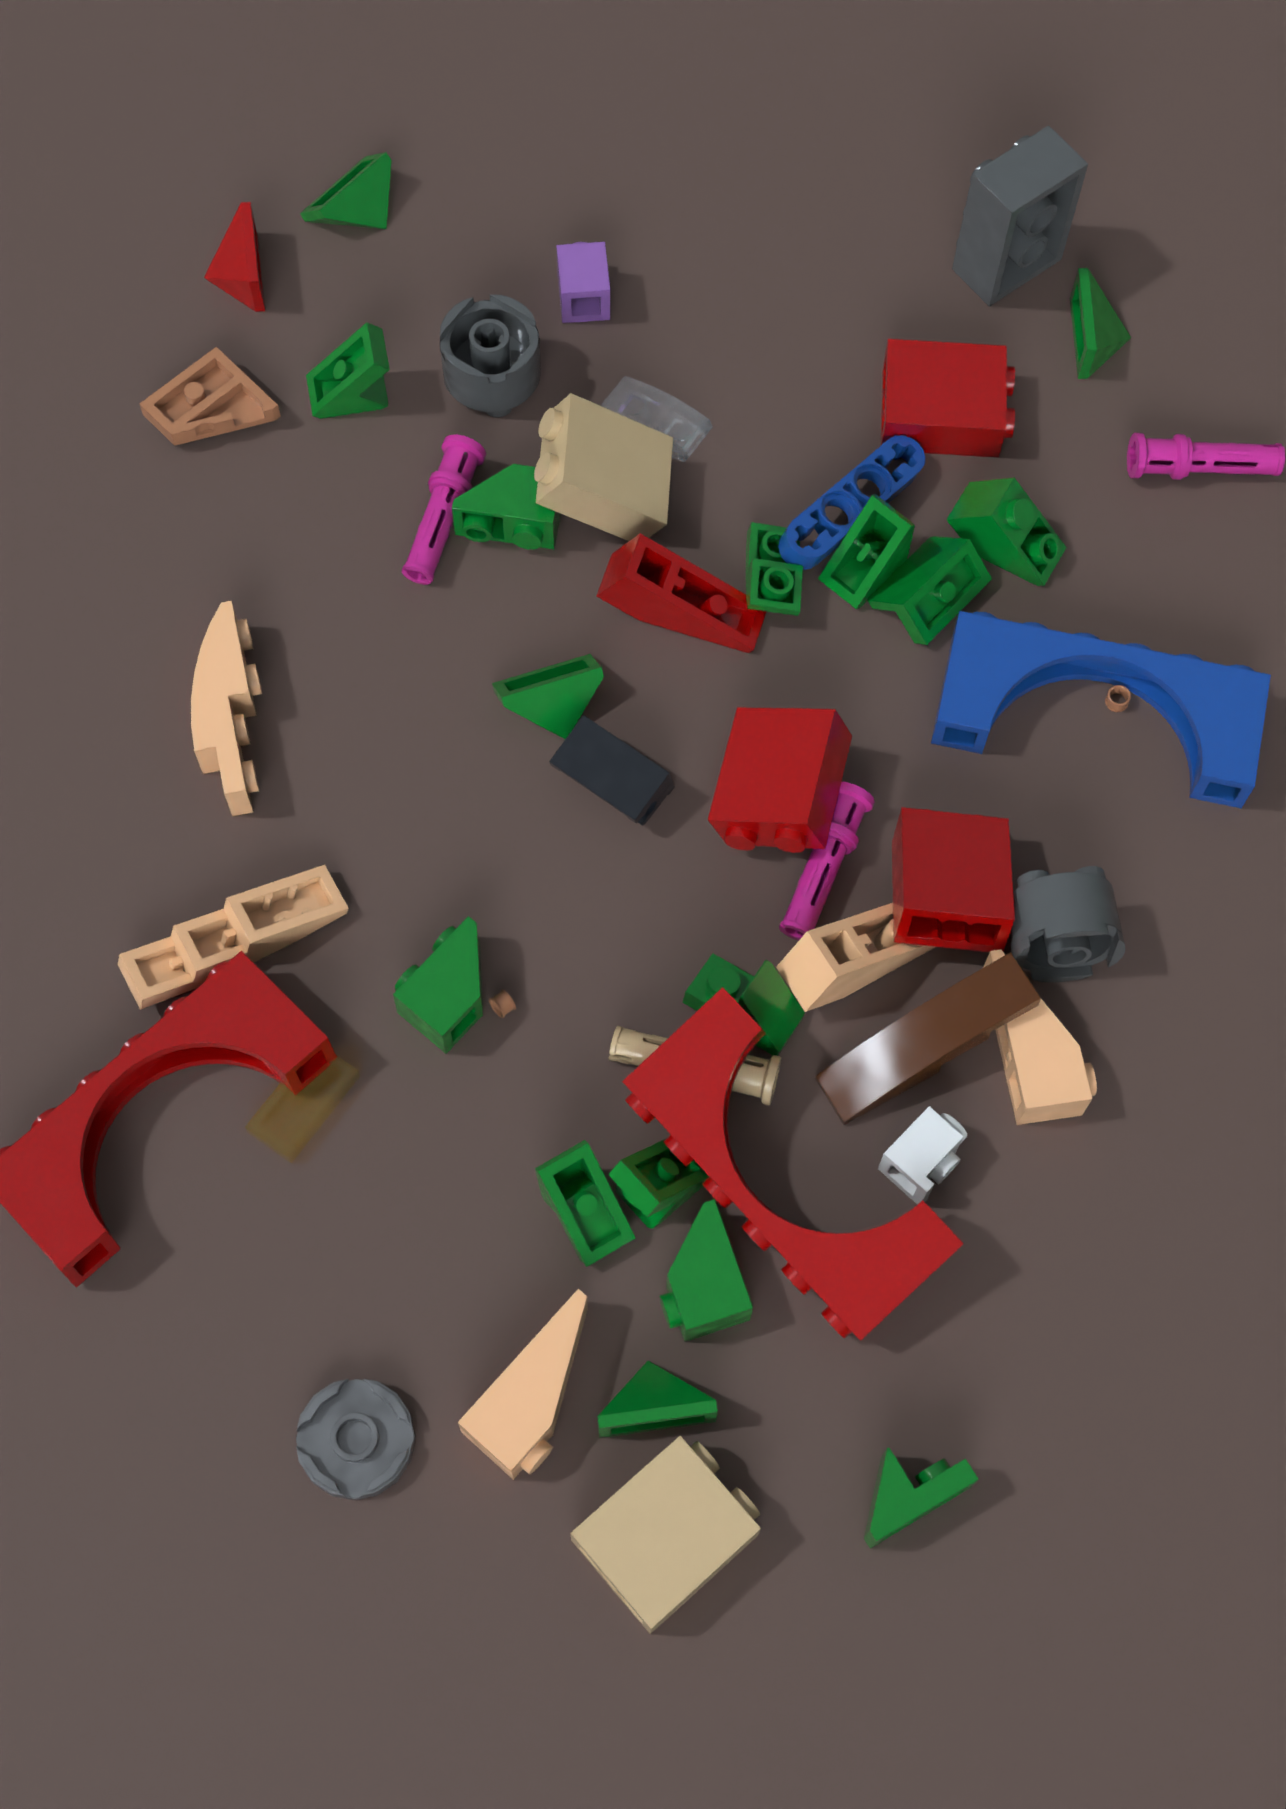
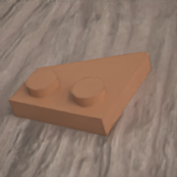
[139,347,281,446]

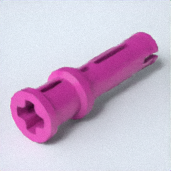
[1127,433,1285,480]
[401,434,486,585]
[779,782,875,941]

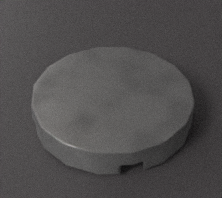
[296,1379,415,1500]

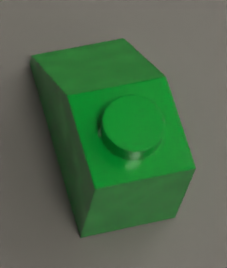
[659,1199,753,1342]

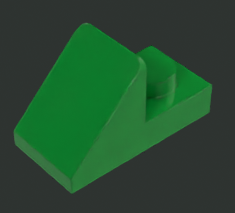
[306,322,390,419]
[682,953,805,1056]
[608,1139,709,1229]
[535,1140,636,1267]
[864,1447,979,1549]

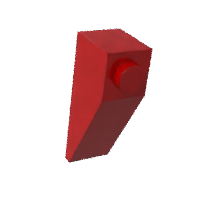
[596,533,767,653]

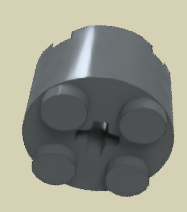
[440,295,541,417]
[1009,866,1125,982]

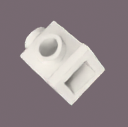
[878,1106,967,1204]

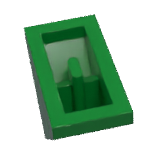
[818,494,915,609]

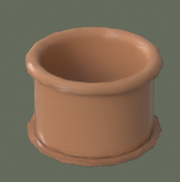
[1105,685,1131,712]
[489,989,516,1018]

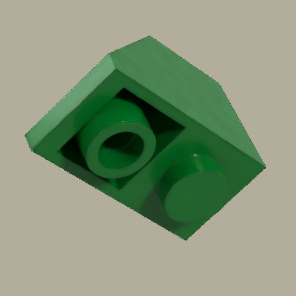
[452,464,561,550]
[946,477,1067,586]
[393,916,483,1054]

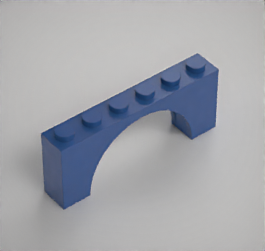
[931,611,1271,809]

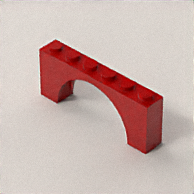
[0,951,338,1288]
[622,987,964,1341]

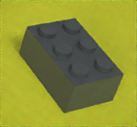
[952,125,1088,307]

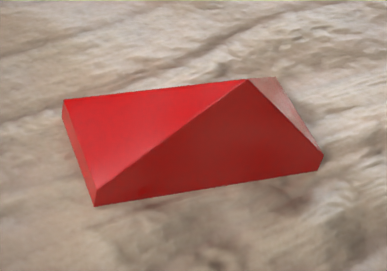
[204,201,265,312]

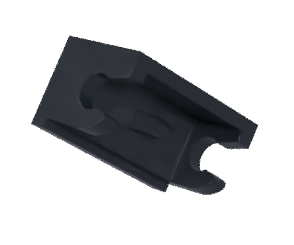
[549,715,675,826]

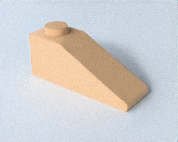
[776,903,936,1012]
[983,949,1097,1125]
[458,1289,588,1480]

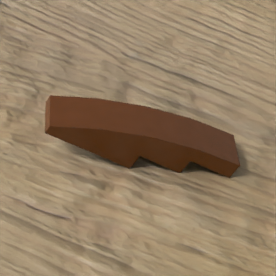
[815,952,1041,1125]

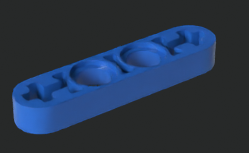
[778,435,926,570]

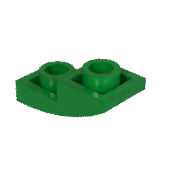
[746,522,803,616]

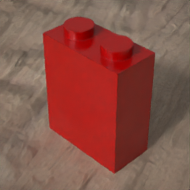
[880,339,1015,458]
[708,707,852,853]
[892,807,1015,952]

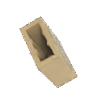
[534,393,673,541]
[570,1436,761,1634]

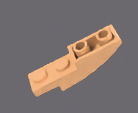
[191,601,262,817]

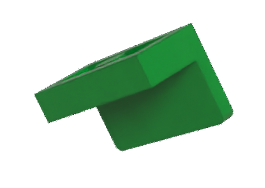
[867,536,992,645]

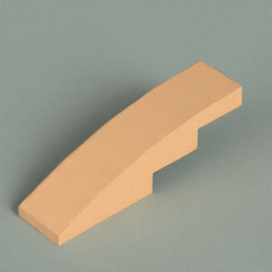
[118,865,349,1010]

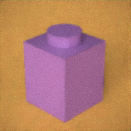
[556,242,610,323]

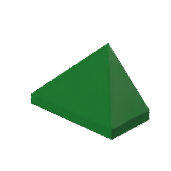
[300,152,392,229]
[1070,268,1131,379]
[492,654,604,739]
[597,1361,718,1438]

